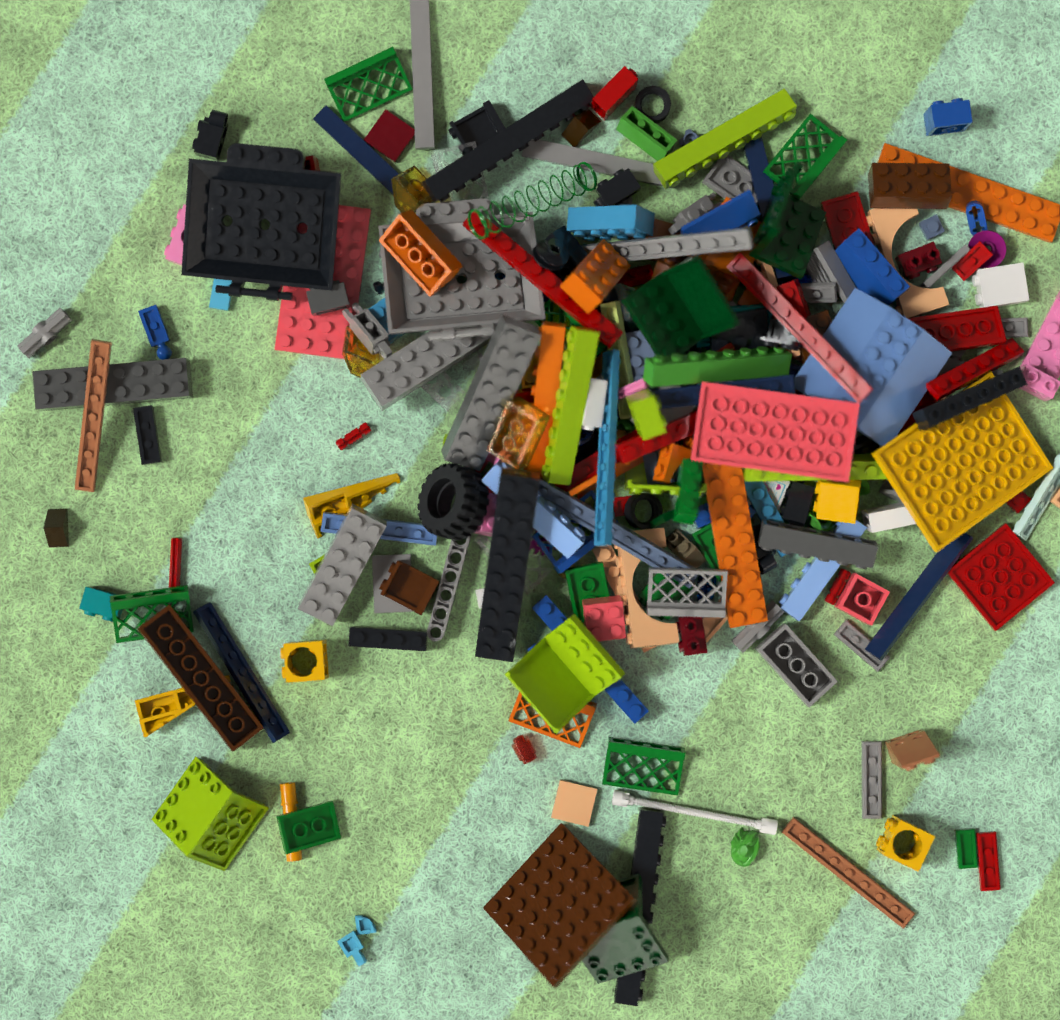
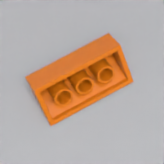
[379,209,463,297]

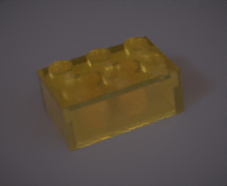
[486,397,550,470]

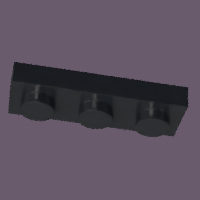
[133,405,162,465]

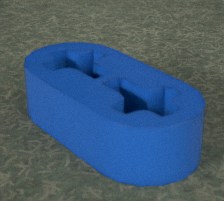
[966,200,987,236]

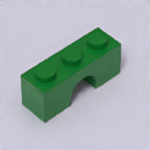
[673,458,703,525]

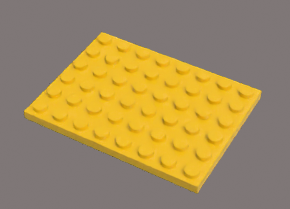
[871,371,1053,552]

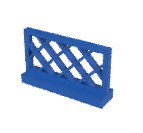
[532,490,619,573]

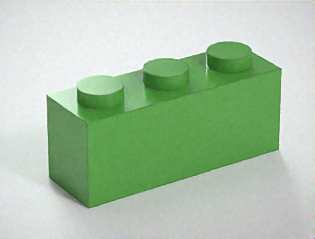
[616,106,677,161]

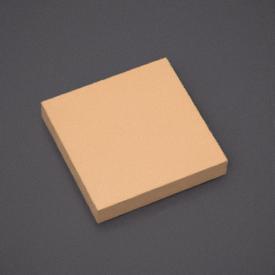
[551,780,597,827]

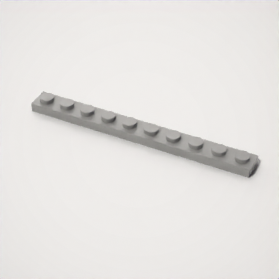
[581,227,754,261]

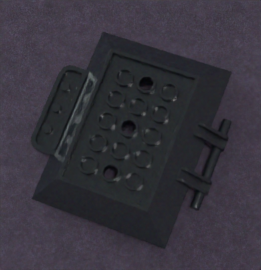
[181,143,341,301]

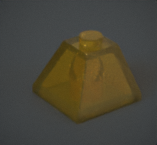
[391,165,433,214]
[342,326,380,378]

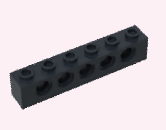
[912,366,1027,431]

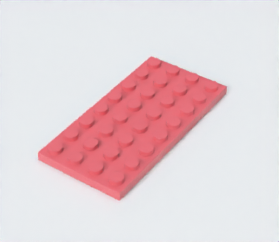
[274,205,371,360]
[691,382,860,482]

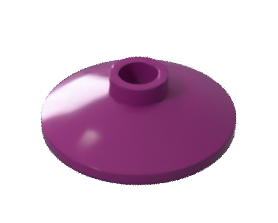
[968,230,1006,269]

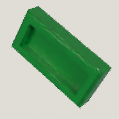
[955,828,978,869]

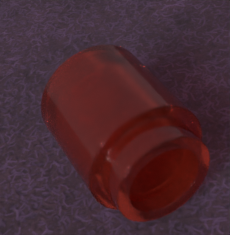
[511,734,537,764]

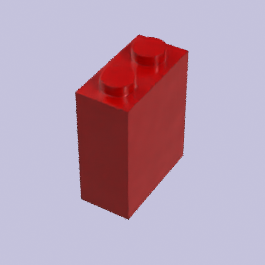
[591,66,638,121]

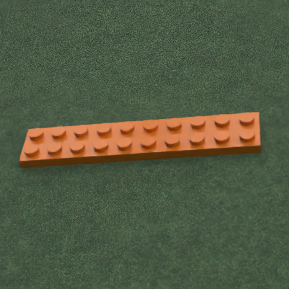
[877,143,1060,243]
[702,462,768,628]

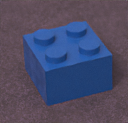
[923,98,973,136]

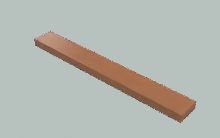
[75,339,112,492]
[782,817,915,929]

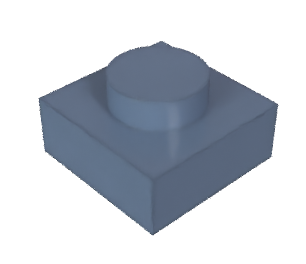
[918,214,945,241]

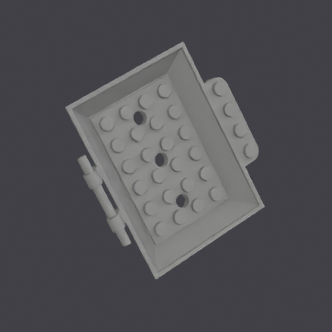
[378,198,545,341]

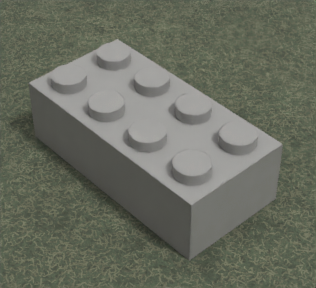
[755,623,838,707]

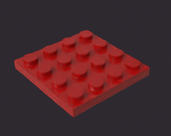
[947,523,1055,631]

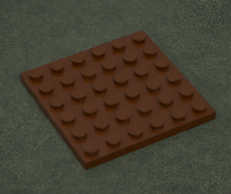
[483,823,637,988]

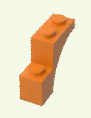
[653,434,694,483]

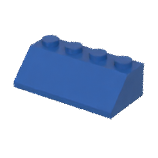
[681,189,760,256]
[835,229,910,306]

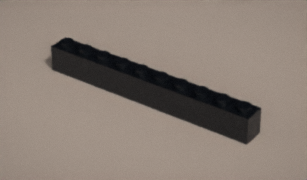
[421,79,593,203]
[614,808,666,1006]

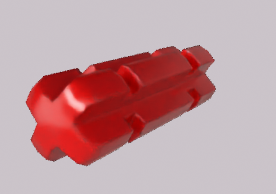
[336,422,371,450]
[825,569,851,605]

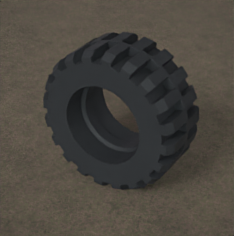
[417,463,489,540]

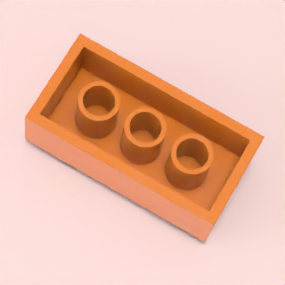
[560,239,631,314]

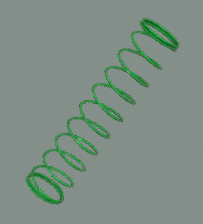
[468,162,597,239]

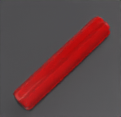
[169,538,182,587]

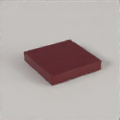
[364,109,415,163]

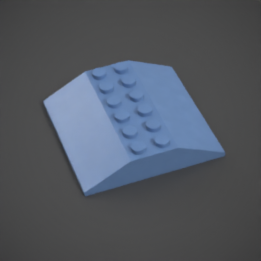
[794,288,952,446]

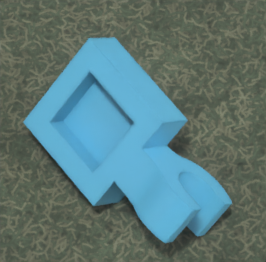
[337,930,367,966]

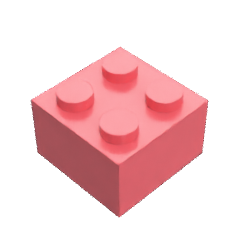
[834,573,890,626]
[582,595,626,642]

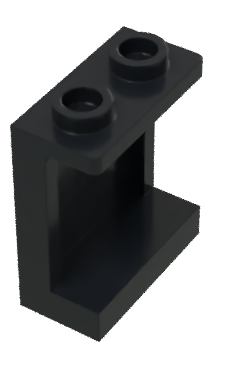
[448,100,505,155]

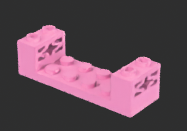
[1020,291,1060,401]

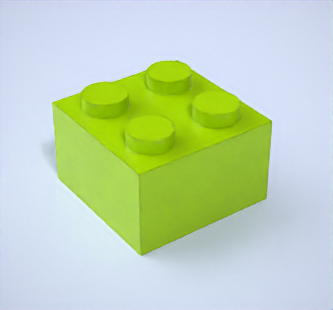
[625,388,667,440]

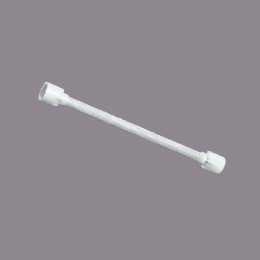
[612,789,778,835]

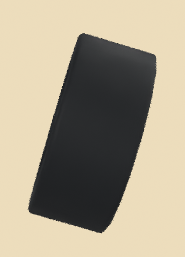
[634,85,671,124]
[624,493,663,529]

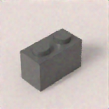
[306,280,351,316]

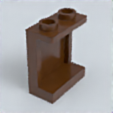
[379,560,440,616]

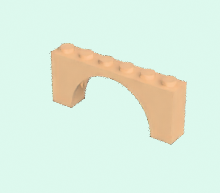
[866,208,949,318]
[614,528,679,649]

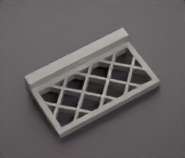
[647,567,728,618]

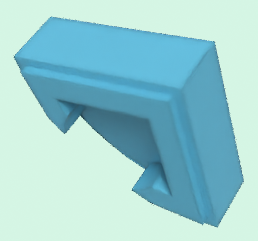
[355,915,377,935]

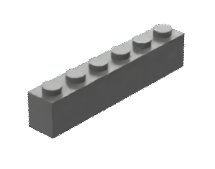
[757,519,879,569]

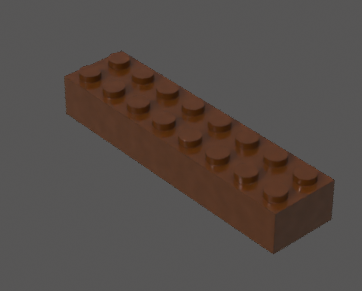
[137,604,264,752]

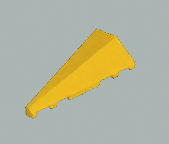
[303,473,400,539]
[135,675,231,737]

